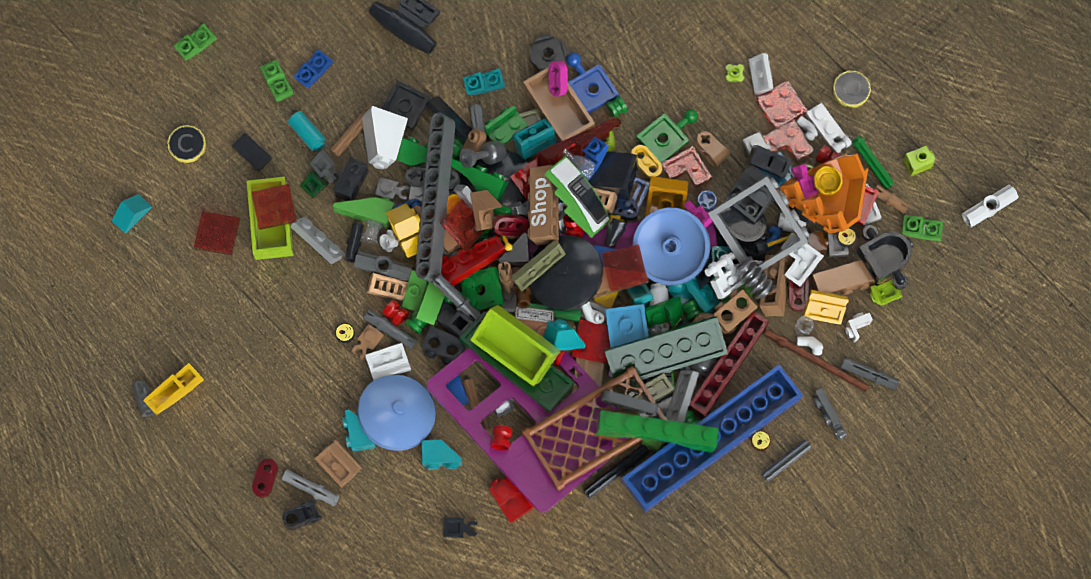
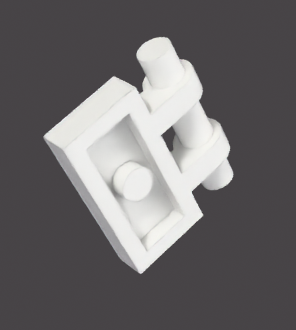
[705,252,747,299]

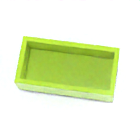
[247,177,294,260]
[471,305,561,386]

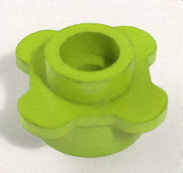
[726,64,744,82]

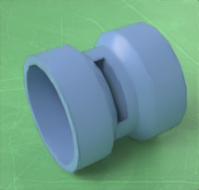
[696,191,717,211]

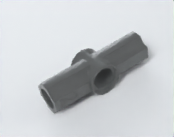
[354,251,414,282]

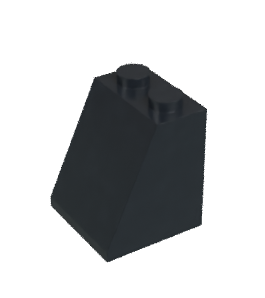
[587,151,639,200]

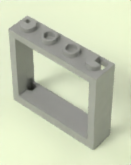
[708,175,810,270]

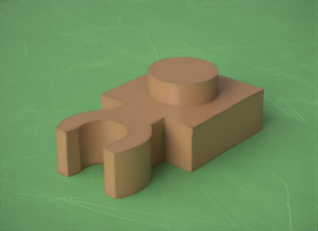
[352,324,385,360]

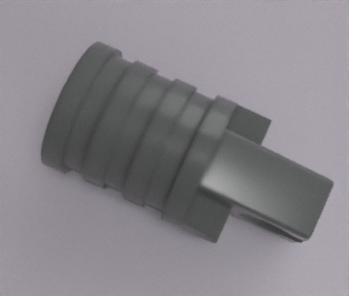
[132,381,155,417]

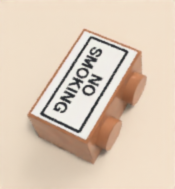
[514,306,554,337]

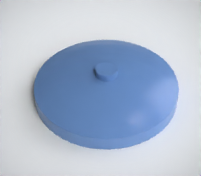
[633,208,710,285]
[357,375,436,451]

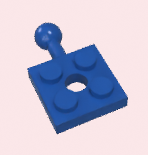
[566,52,619,114]

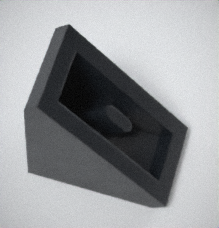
[498,232,529,267]

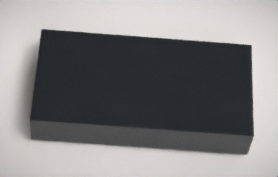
[231,133,272,172]

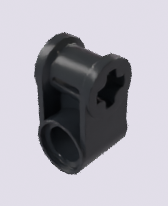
[282,500,322,530]

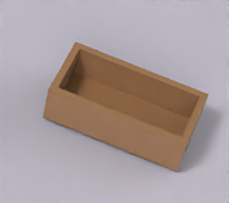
[523,67,595,149]

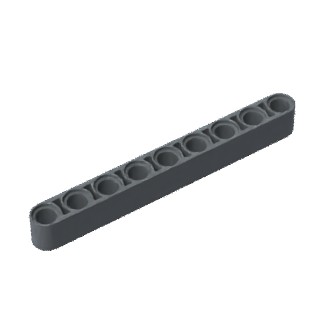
[416,112,455,283]

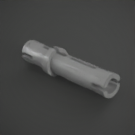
[282,469,339,506]

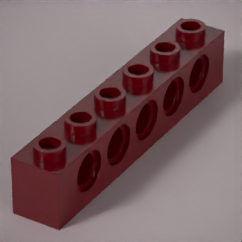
[687,311,769,420]

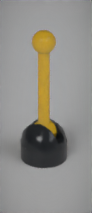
[752,233,797,257]

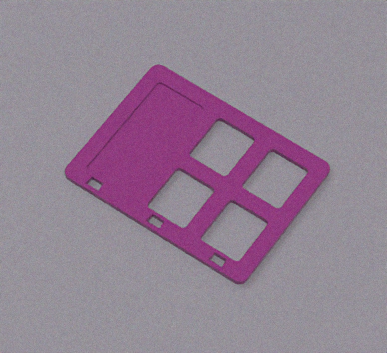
[427,348,628,513]

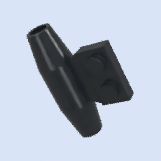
[369,0,440,55]

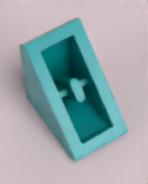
[112,194,152,234]

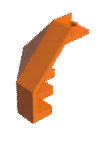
[780,153,868,234]

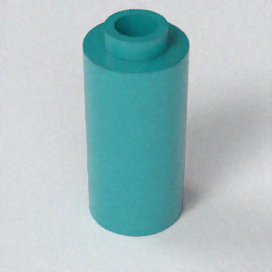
[288,111,326,151]

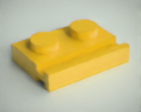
[803,290,849,325]

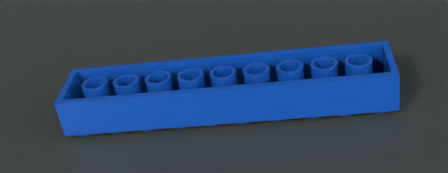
[621,365,803,513]

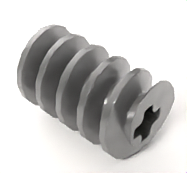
[735,256,776,300]

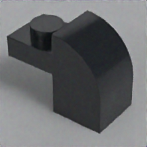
[436,301,474,338]

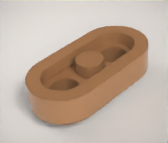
[461,128,486,161]

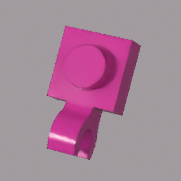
[791,164,818,198]
[684,200,713,228]

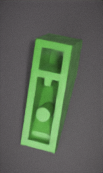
[333,197,395,229]

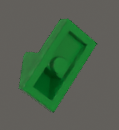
[644,296,684,328]

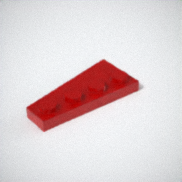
[439,236,507,291]

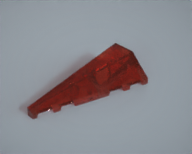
[538,117,621,167]

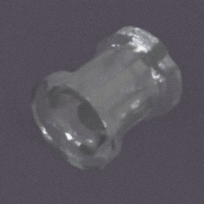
[361,220,383,244]
[795,316,814,336]

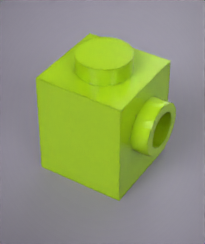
[903,146,935,176]

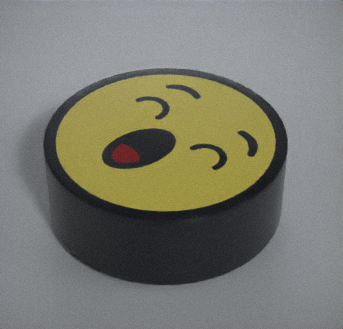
[837,228,857,247]
[335,323,355,343]

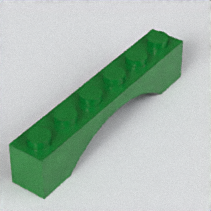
[396,136,508,203]
[596,410,719,452]

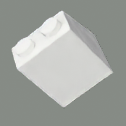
[362,106,408,169]

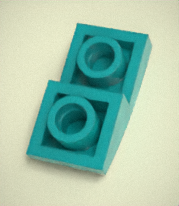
[463,68,506,96]

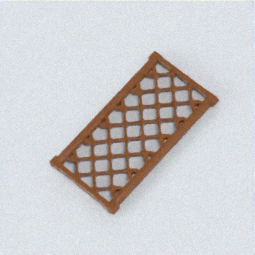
[522,366,667,491]

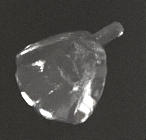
[563,149,595,180]

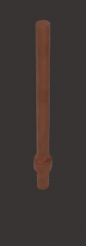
[764,329,869,392]

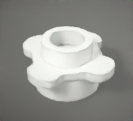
[379,230,398,252]

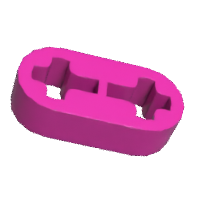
[549,60,567,97]

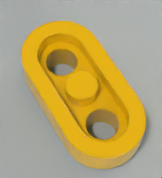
[631,145,662,179]

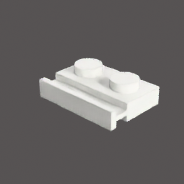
[365,343,411,380]

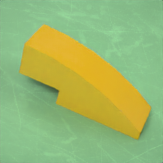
[143,363,204,415]

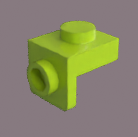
[870,280,903,306]

